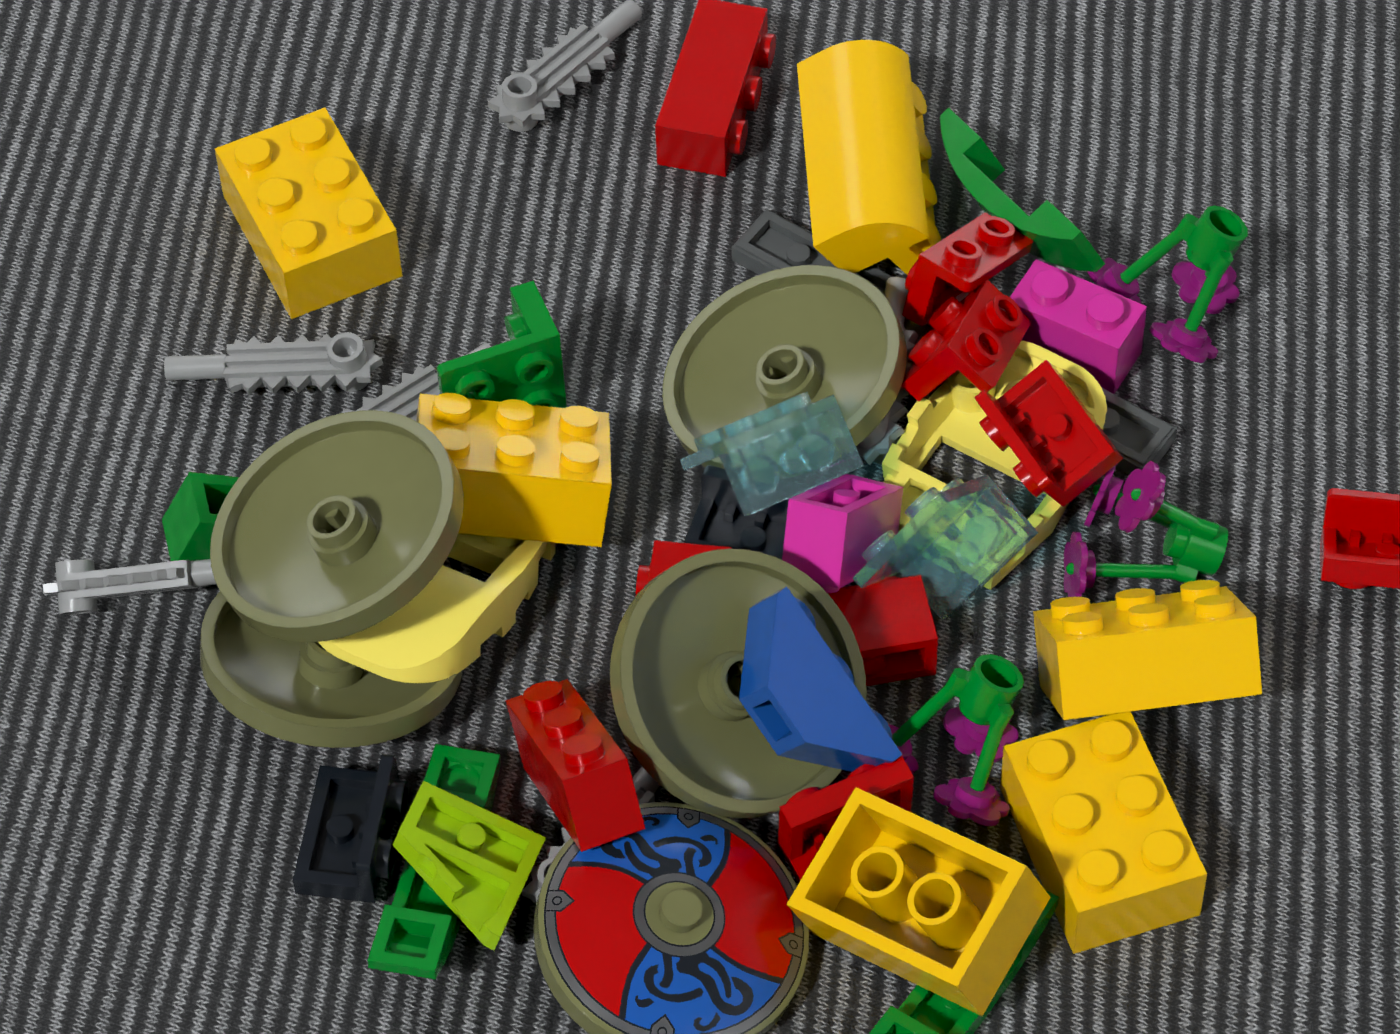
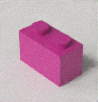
[1010,259,1147,394]
[782,474,904,593]

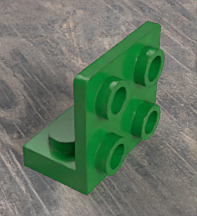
[437,280,567,408]

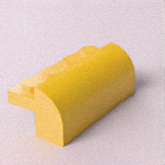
[797,40,942,275]

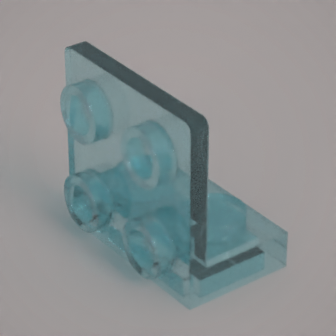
[679,392,864,516]
[853,474,1038,621]

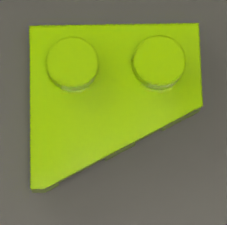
[393,781,546,951]

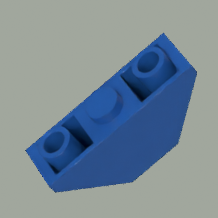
[739,587,902,772]

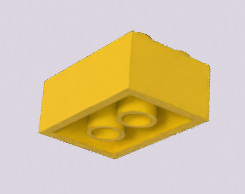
[214,108,403,319]
[416,393,612,547]
[1033,580,1262,720]
[1000,712,1207,954]
[786,787,1051,1016]

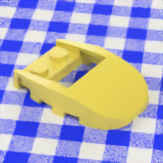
[882,340,1107,590]
[318,533,555,683]

